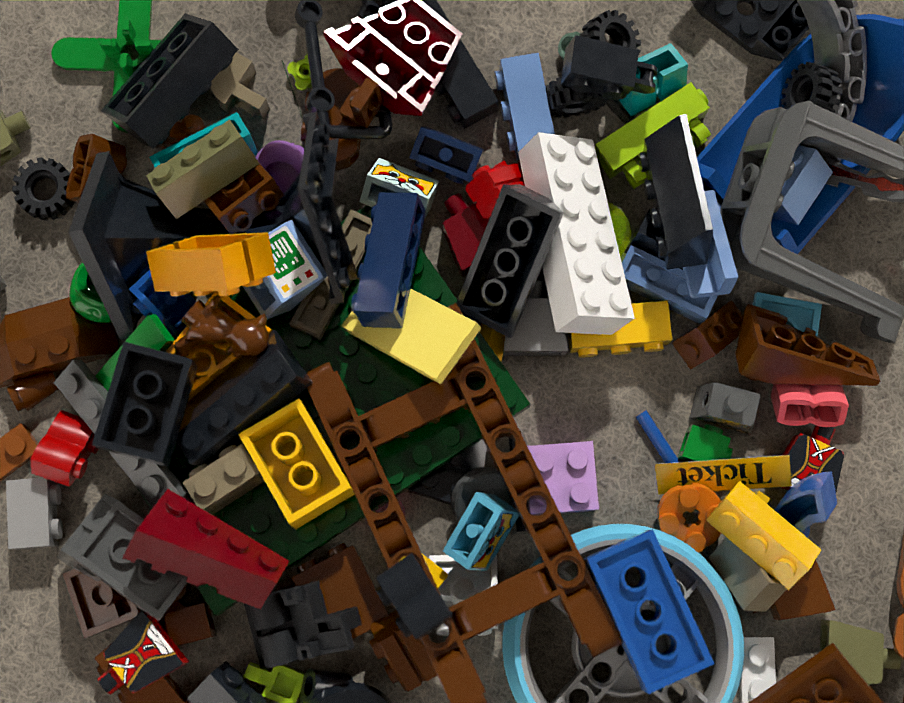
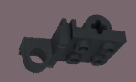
[244,581,362,668]

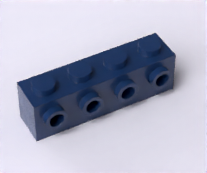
[352,192,426,329]

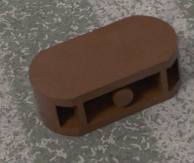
[301,68,361,171]

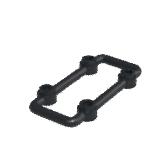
[295,0,393,139]

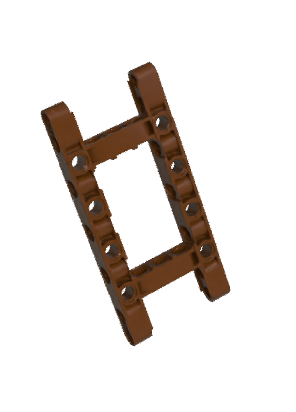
[306,303,622,703]

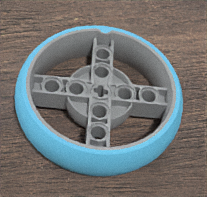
[503,524,744,703]

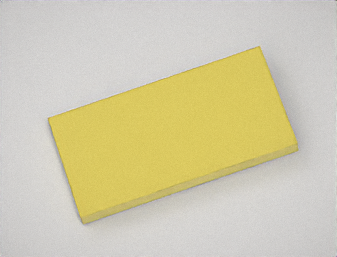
[341,289,481,384]

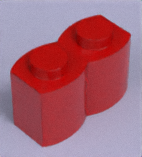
[31,410,99,487]

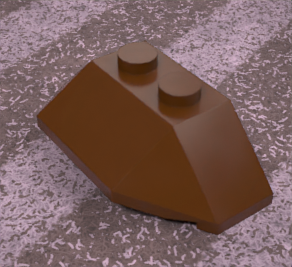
[0,297,120,388]

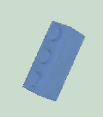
[495,53,555,160]

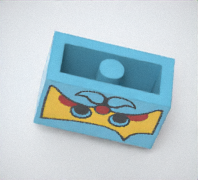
[443,492,519,571]

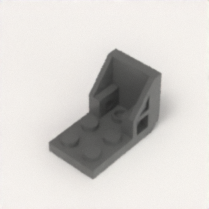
[57,494,188,621]

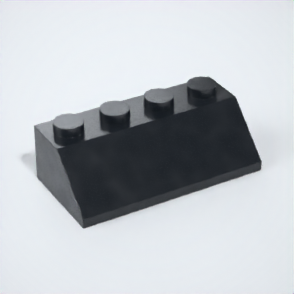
[101,13,239,149]
[638,114,713,270]
[456,184,564,338]
[176,329,313,466]

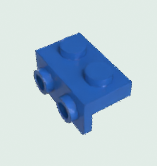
[128,270,196,339]

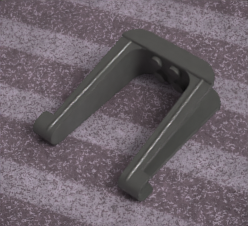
[720,101,904,343]

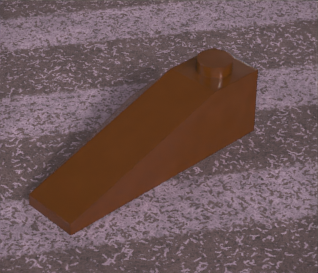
[735,304,880,386]

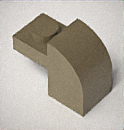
[211,52,270,119]

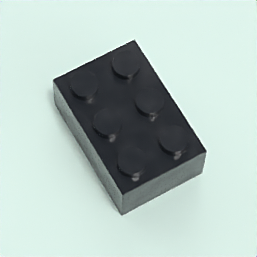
[92,341,198,467]

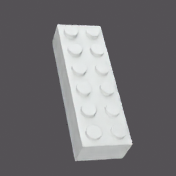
[518,132,635,335]

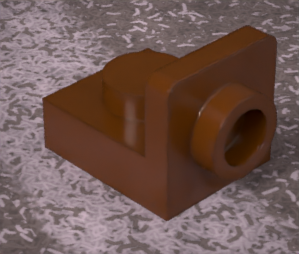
[339,78,384,128]

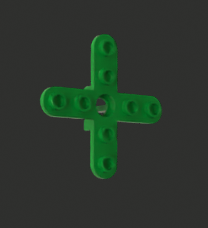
[52,0,161,133]

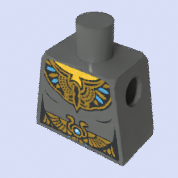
[689,382,761,435]

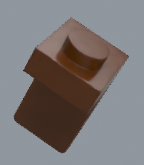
[672,301,744,370]

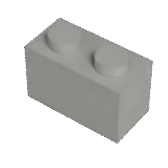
[6,477,63,550]

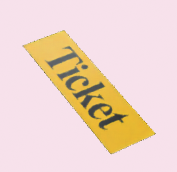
[655,455,792,495]

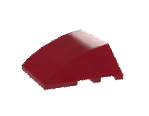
[323,0,462,116]

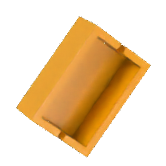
[146,232,276,296]

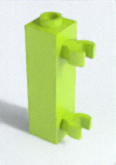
[594,82,711,189]

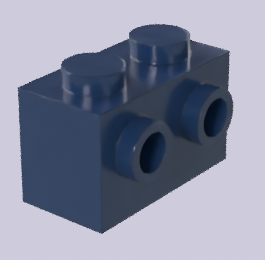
[409,125,483,184]

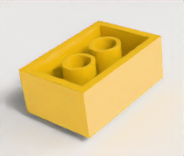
[239,399,355,529]

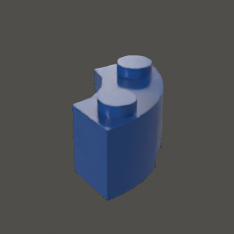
[775,472,837,537]

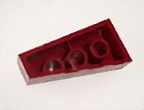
[122,489,289,609]

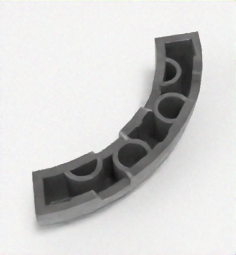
[797,0,867,162]

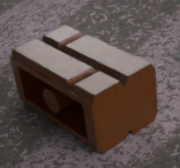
[369,610,438,692]

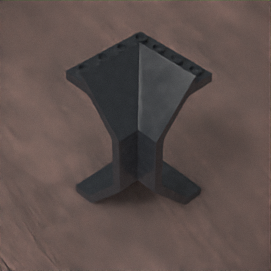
[68,112,358,340]

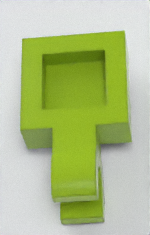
[243,662,305,703]

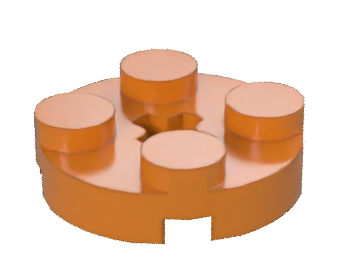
[657,483,722,552]

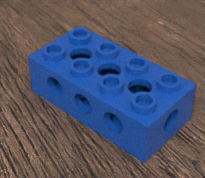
[584,529,714,694]

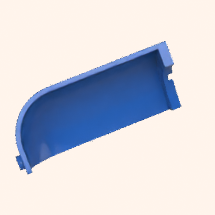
[697,14,904,254]

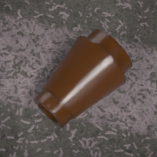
[7,371,59,412]

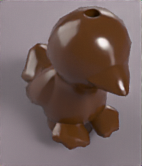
[174,295,269,357]

